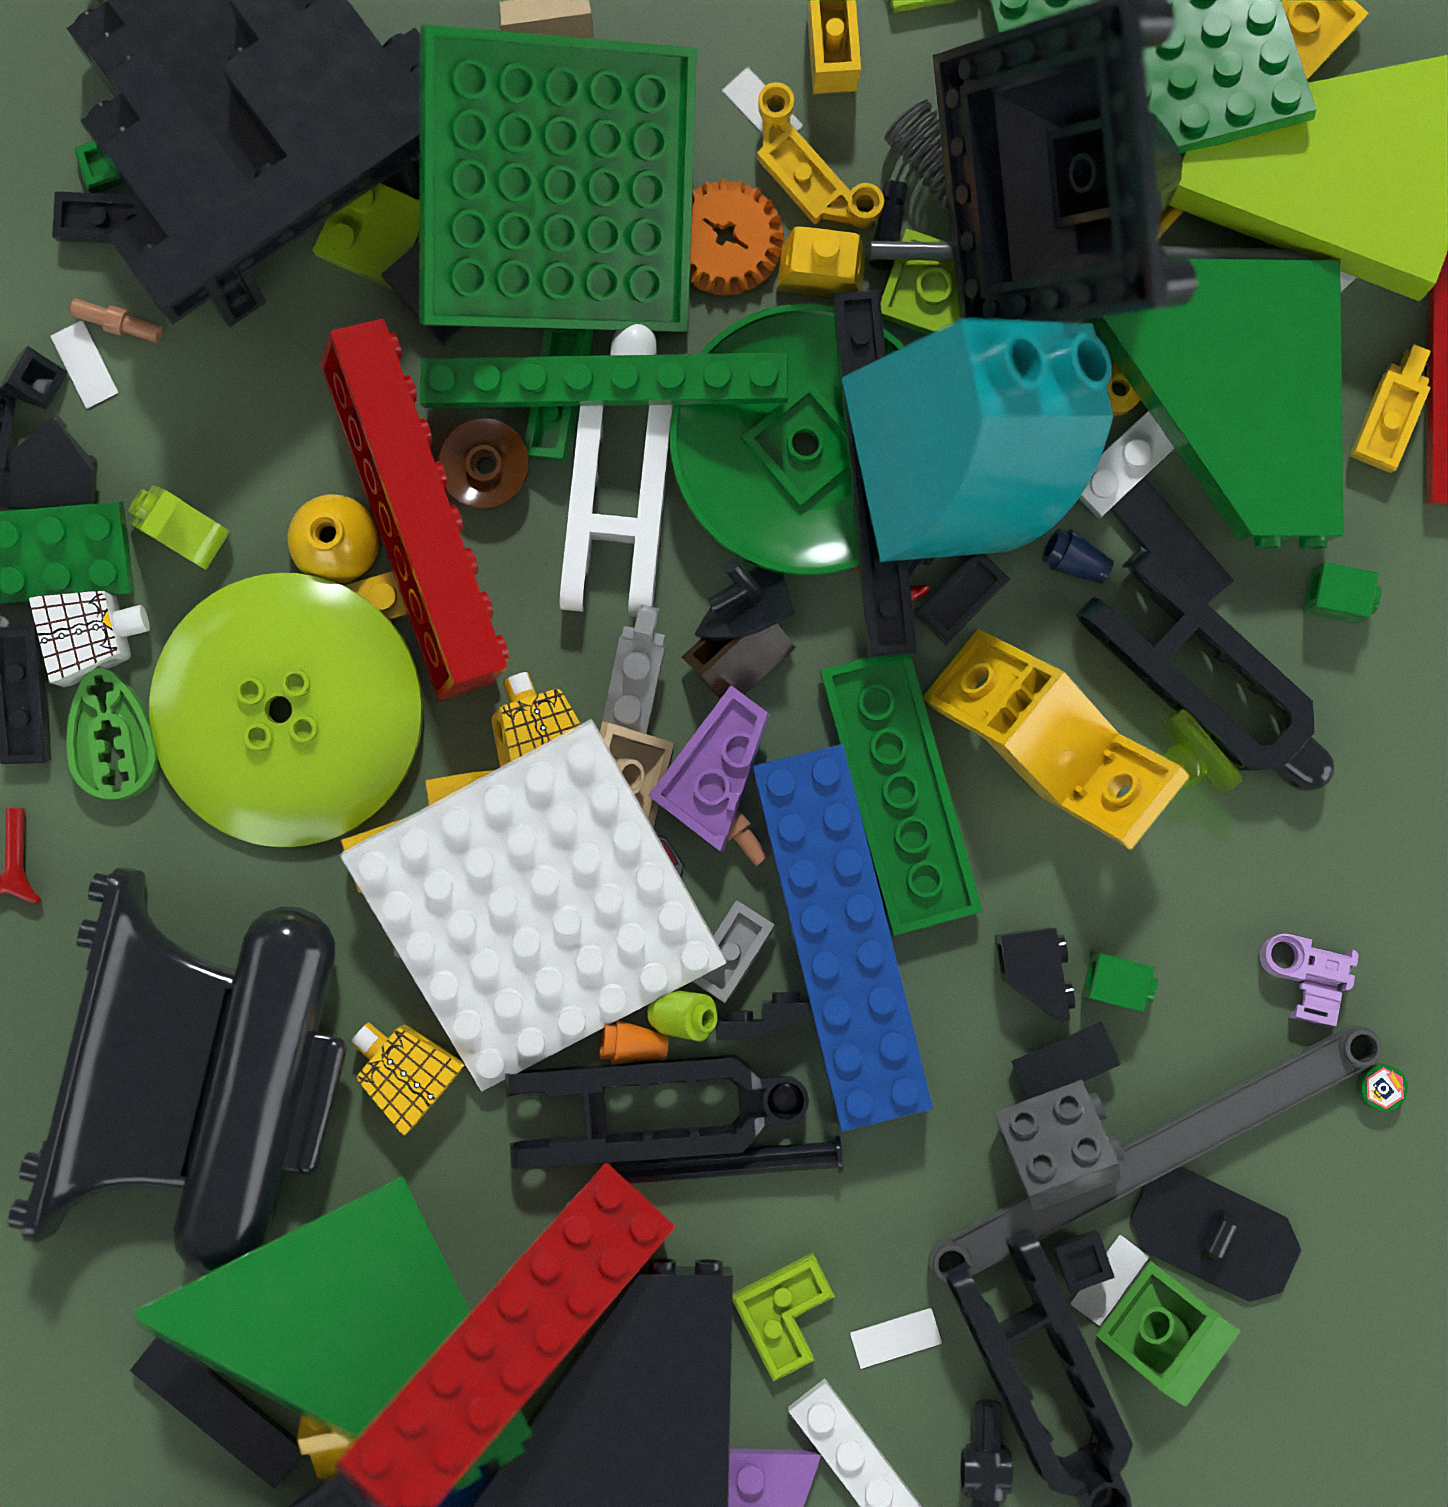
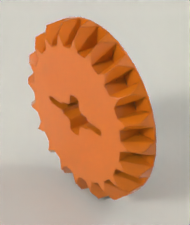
[689,178,784,296]

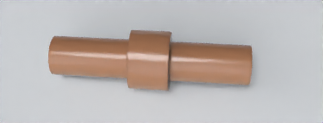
[70,298,163,343]
[728,810,770,867]

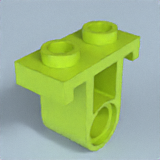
[128,485,230,570]

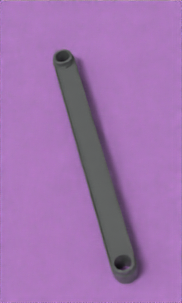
[928,1025,1382,1283]

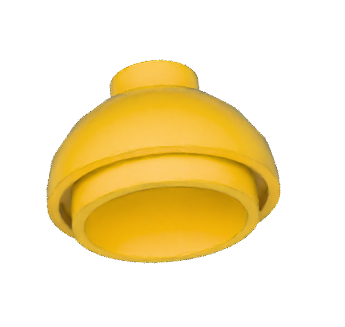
[287,494,379,585]

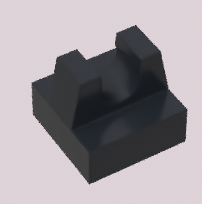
[1052,1230,1115,1293]

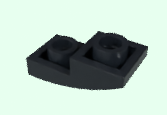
[716,992,810,1040]
[1011,1021,1121,1099]

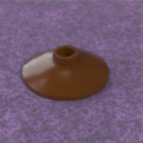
[438,418,529,509]

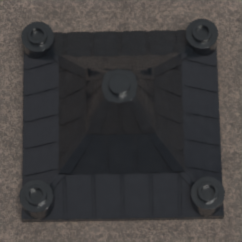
[932,0,1197,323]

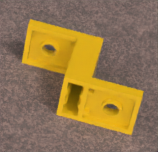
[923,628,1190,850]

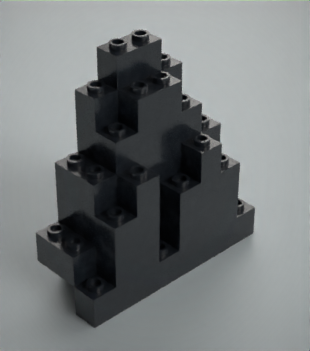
[67,0,420,328]

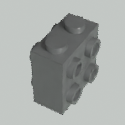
[994,1080,1125,1212]

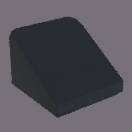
[0,346,68,409]

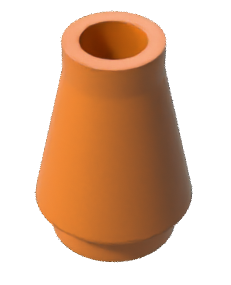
[599,1020,668,1065]

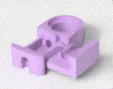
[1259,934,1359,1028]

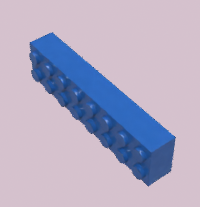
[752,744,933,1131]

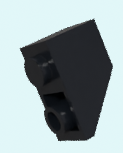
[995,927,1075,1022]

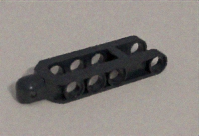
[1076,548,1334,791]
[505,1054,809,1169]
[944,1228,1133,1507]

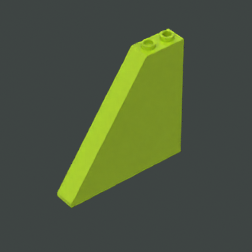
[1168,55,1448,302]

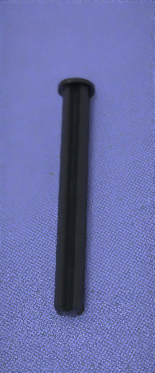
[611,1135,843,1184]

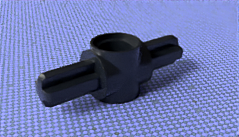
[960,1399,1013,1507]

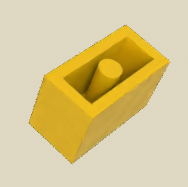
[807,0,861,94]

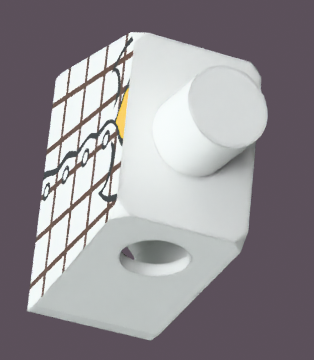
[29,591,150,687]

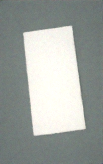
[722,67,803,132]
[50,320,118,409]
[1070,1235,1149,1326]
[850,1308,942,1369]

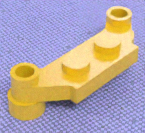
[756,82,884,229]

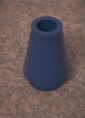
[1042,528,1114,584]

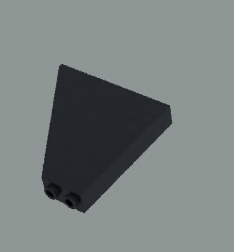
[468,1258,733,1507]

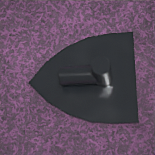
[695,558,795,641]

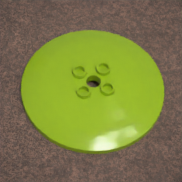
[149,573,423,847]

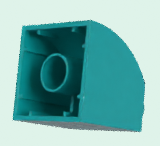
[842,320,1113,562]

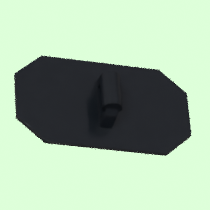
[1130,1167,1302,1302]

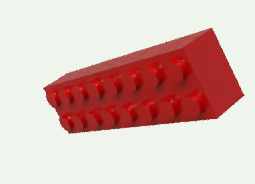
[320,318,509,702]
[334,1162,676,1507]

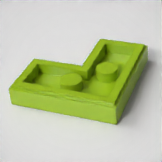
[733,1252,835,1382]

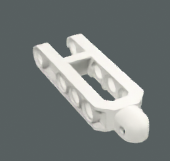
[560,324,674,617]

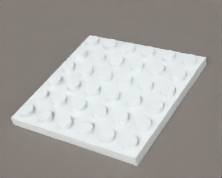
[341,719,726,1092]

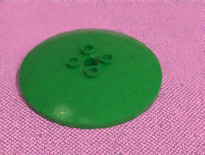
[670,304,905,576]

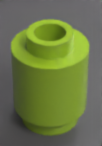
[647,990,717,1041]

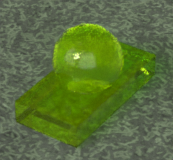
[1161,709,1243,793]

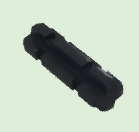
[870,180,908,270]

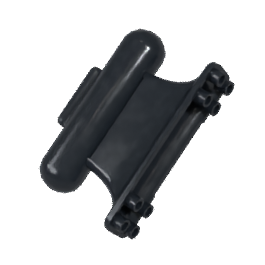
[7,868,347,1275]

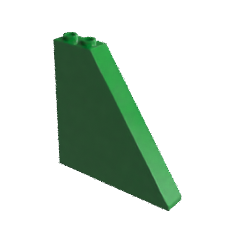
[1086,259,1344,550]
[133,1176,533,1491]

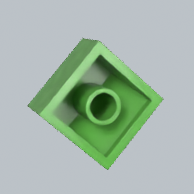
[1096,1261,1241,1407]

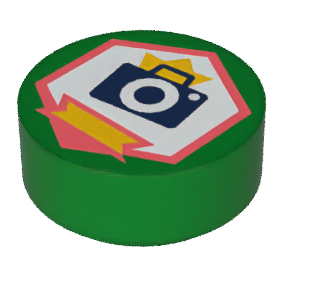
[1357,1063,1408,1111]

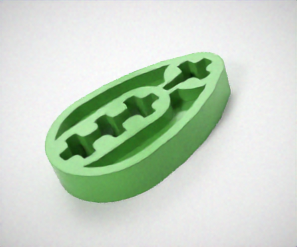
[66,668,160,800]

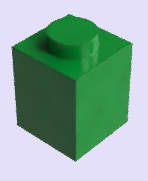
[1303,562,1382,624]
[1081,952,1158,1012]

